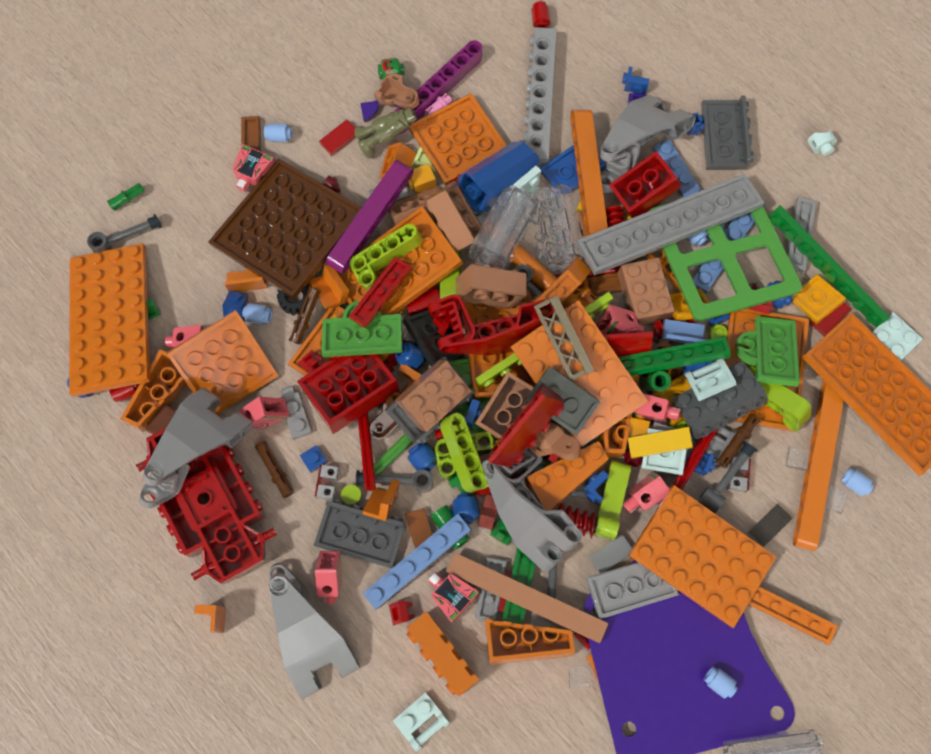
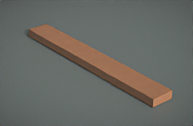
[446,553,609,644]

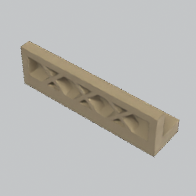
[533,295,594,381]

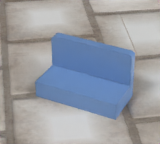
[661,319,705,343]

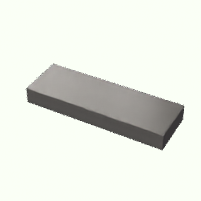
[475,557,507,621]

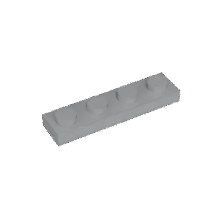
[787,197,817,273]

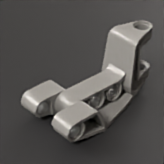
[600,95,696,193]
[139,387,253,509]
[482,447,582,571]
[269,563,360,699]

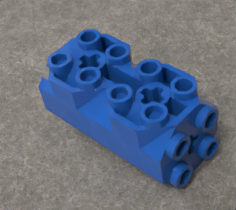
[457,140,540,213]

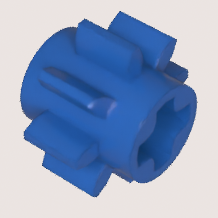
[687,112,705,136]

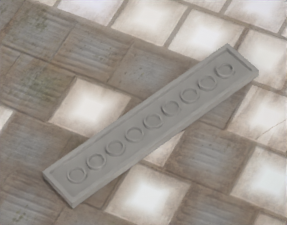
[576,174,764,275]

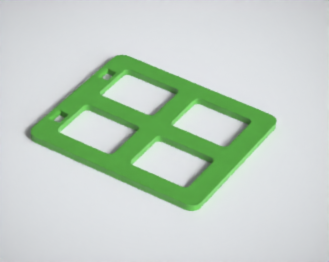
[650,204,802,321]

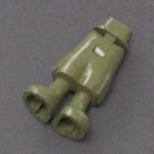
[355,107,417,159]

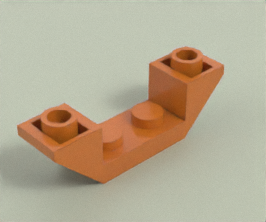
[530,257,591,314]

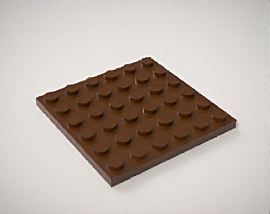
[208,158,362,299]

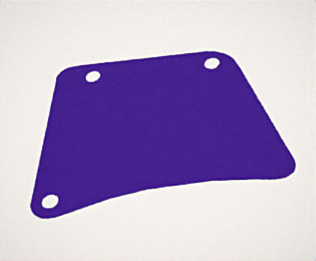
[583,560,795,754]

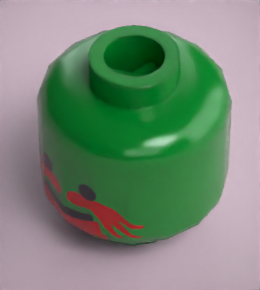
[378,58,405,80]

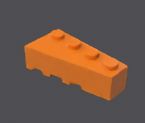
[120,349,188,432]
[598,375,639,458]
[525,441,609,511]
[406,612,479,696]
[485,618,575,665]

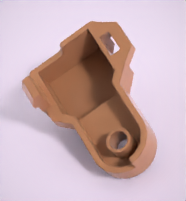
[374,73,420,109]
[531,421,581,461]

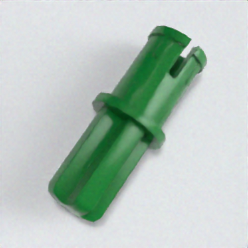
[107,183,144,211]

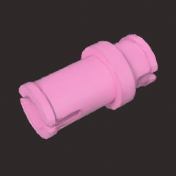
[425,93,453,115]

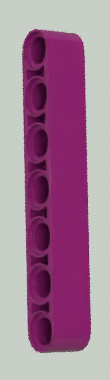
[394,40,482,134]
[326,160,414,274]

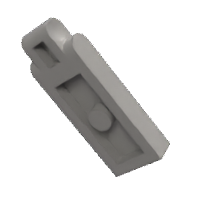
[280,386,312,440]

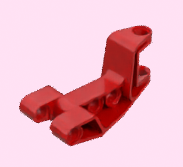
[428,294,554,356]

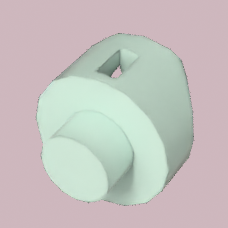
[807,130,837,156]

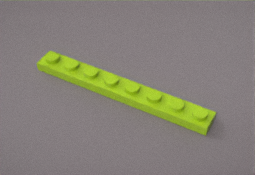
[475,292,613,388]

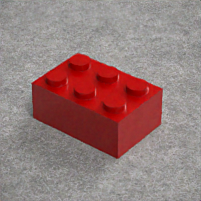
[609,151,681,218]

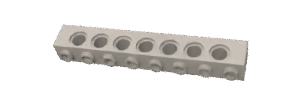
[524,28,557,167]

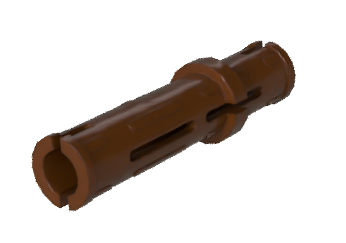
[289,286,321,345]
[716,413,761,468]
[255,441,295,498]

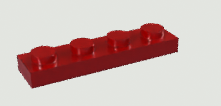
[349,257,412,329]

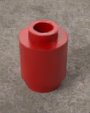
[531,1,551,28]
[109,384,140,402]

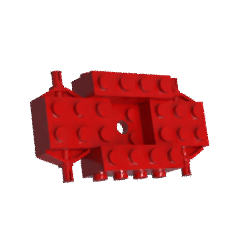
[136,427,277,584]

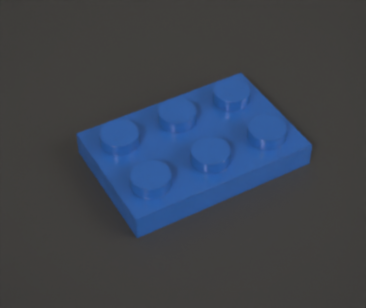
[540,145,606,198]

